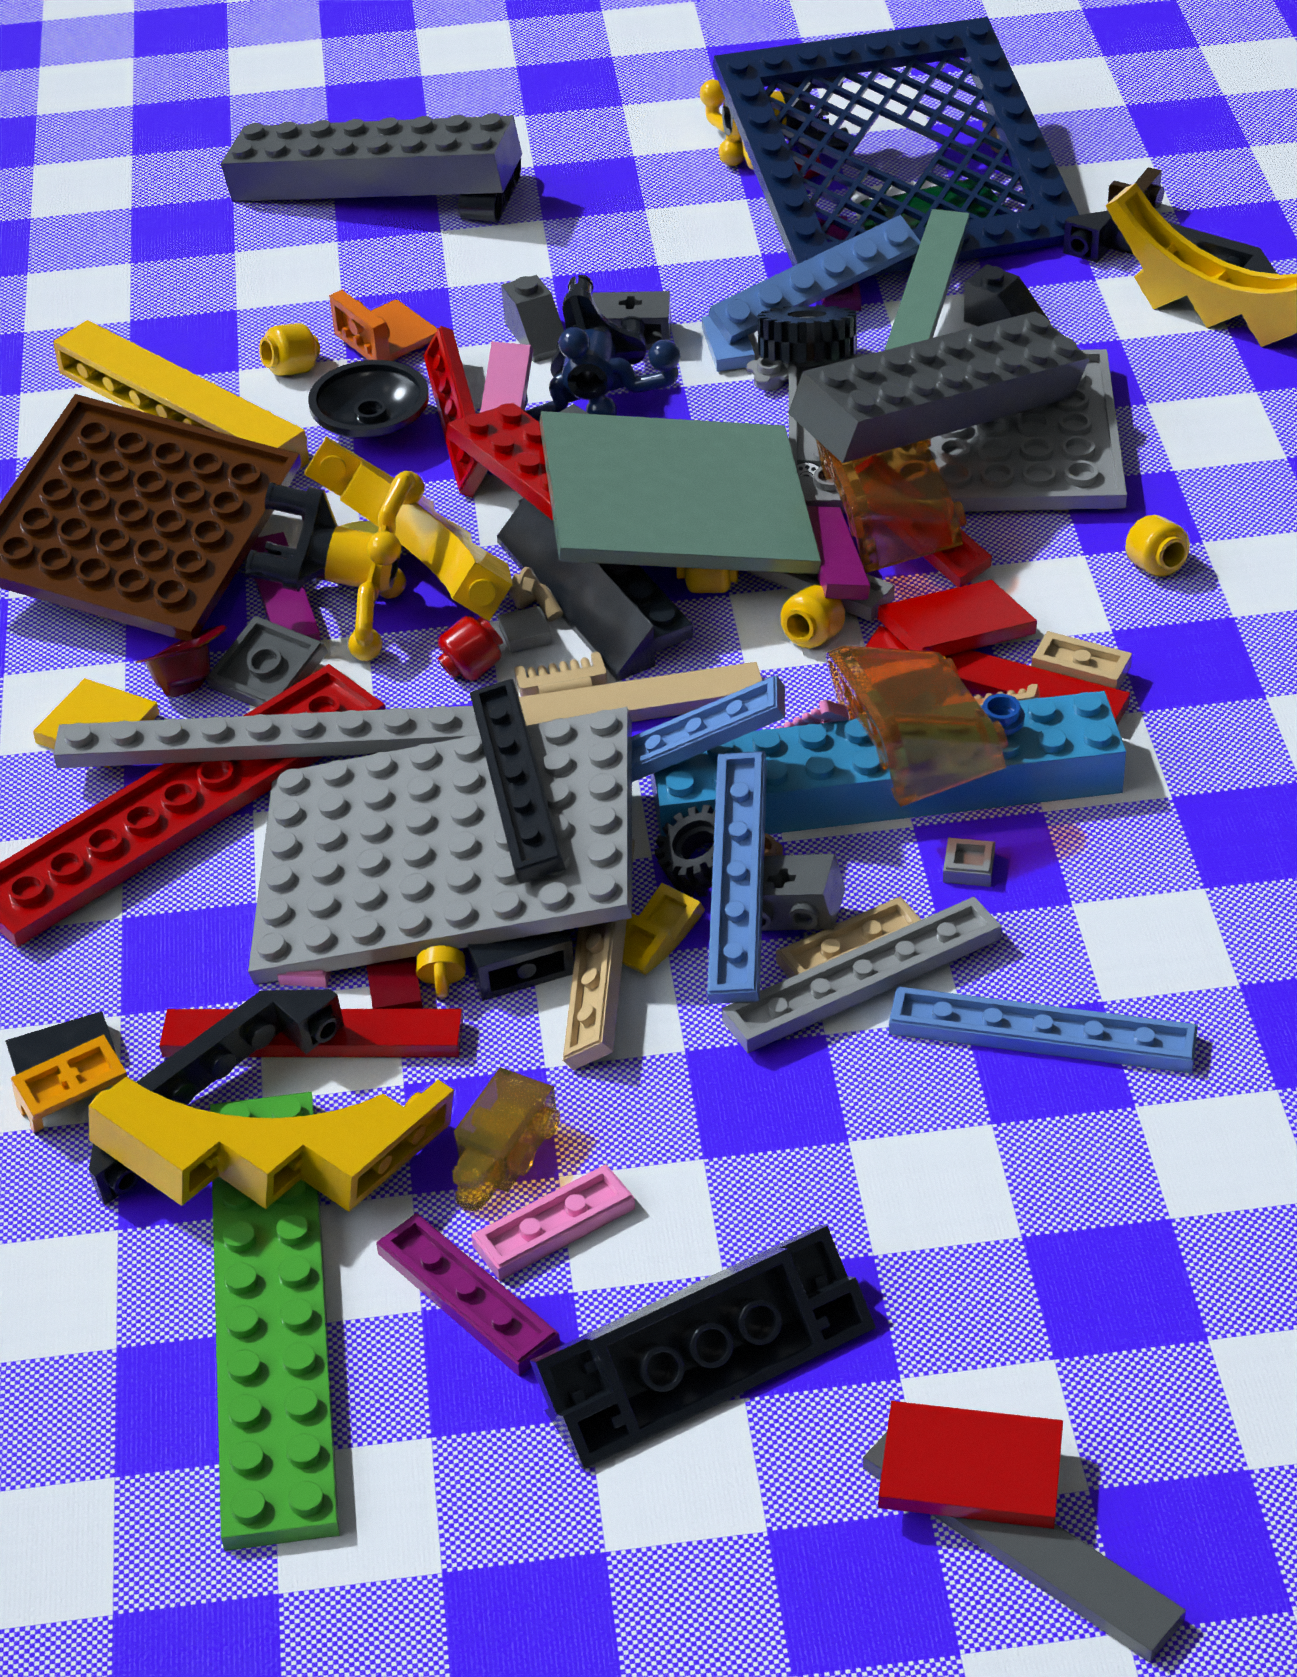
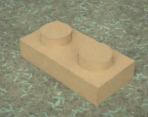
[1031,631,1132,689]

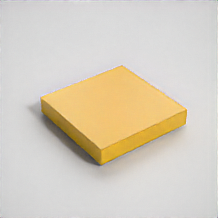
[33,678,159,768]

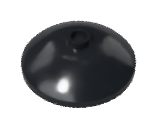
[308,360,429,439]

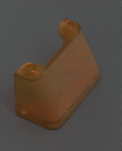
[815,438,967,573]
[826,646,1008,807]

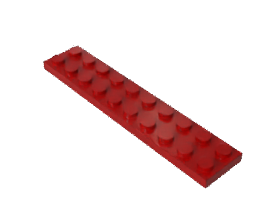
[0,664,386,948]

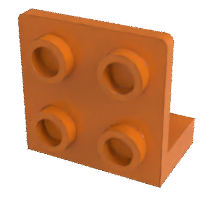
[329,290,437,361]

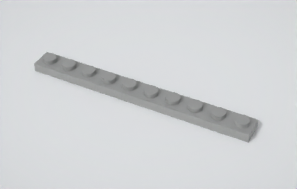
[53,706,480,768]

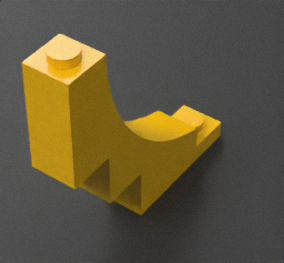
[304,436,513,621]
[88,1077,454,1212]

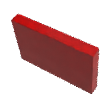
[877,579,1037,660]
[878,1401,1063,1529]

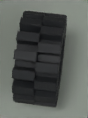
[655,805,715,897]

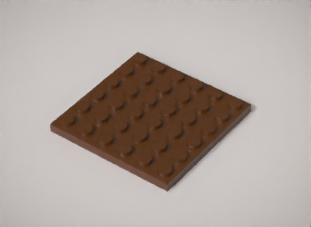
[0,394,301,641]

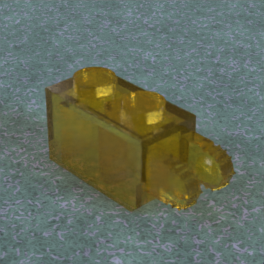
[452,1067,560,1212]

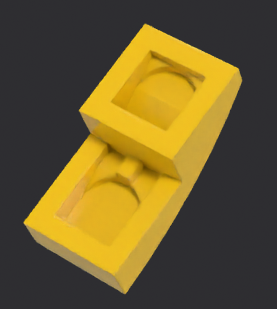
[622,883,705,975]

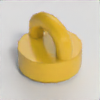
[416,945,466,999]

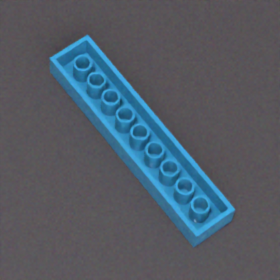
[650,691,1126,836]

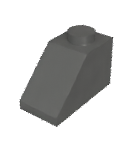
[501,275,564,362]

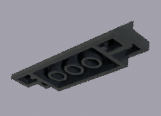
[497,498,693,681]
[530,1225,876,1469]

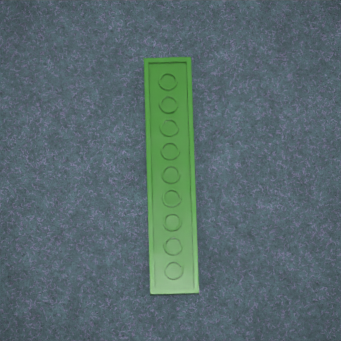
[210,1092,340,1551]

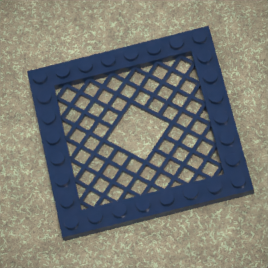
[713,17,1079,276]

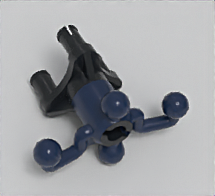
[524,275,681,423]

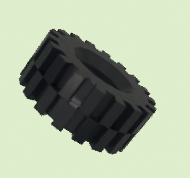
[757,305,857,363]

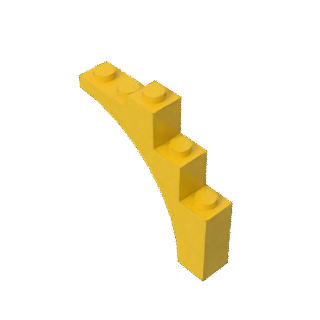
[1105,183,1297,347]

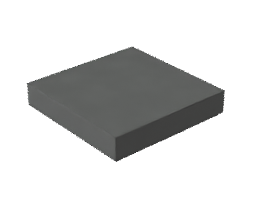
[205,616,328,708]

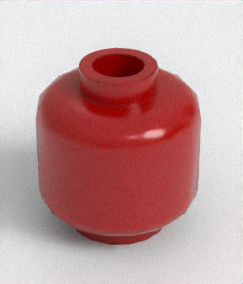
[437,616,504,681]

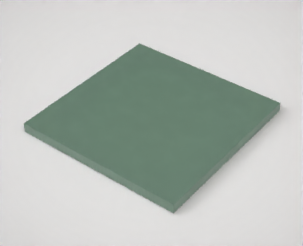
[540,411,821,574]

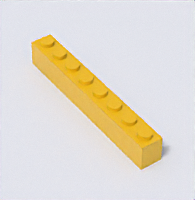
[53,320,310,470]

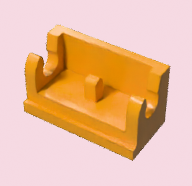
[11,1034,127,1133]

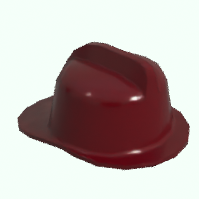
[135,625,227,698]

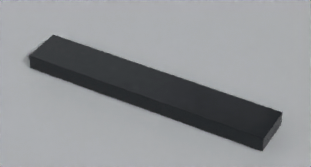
[470,679,566,885]

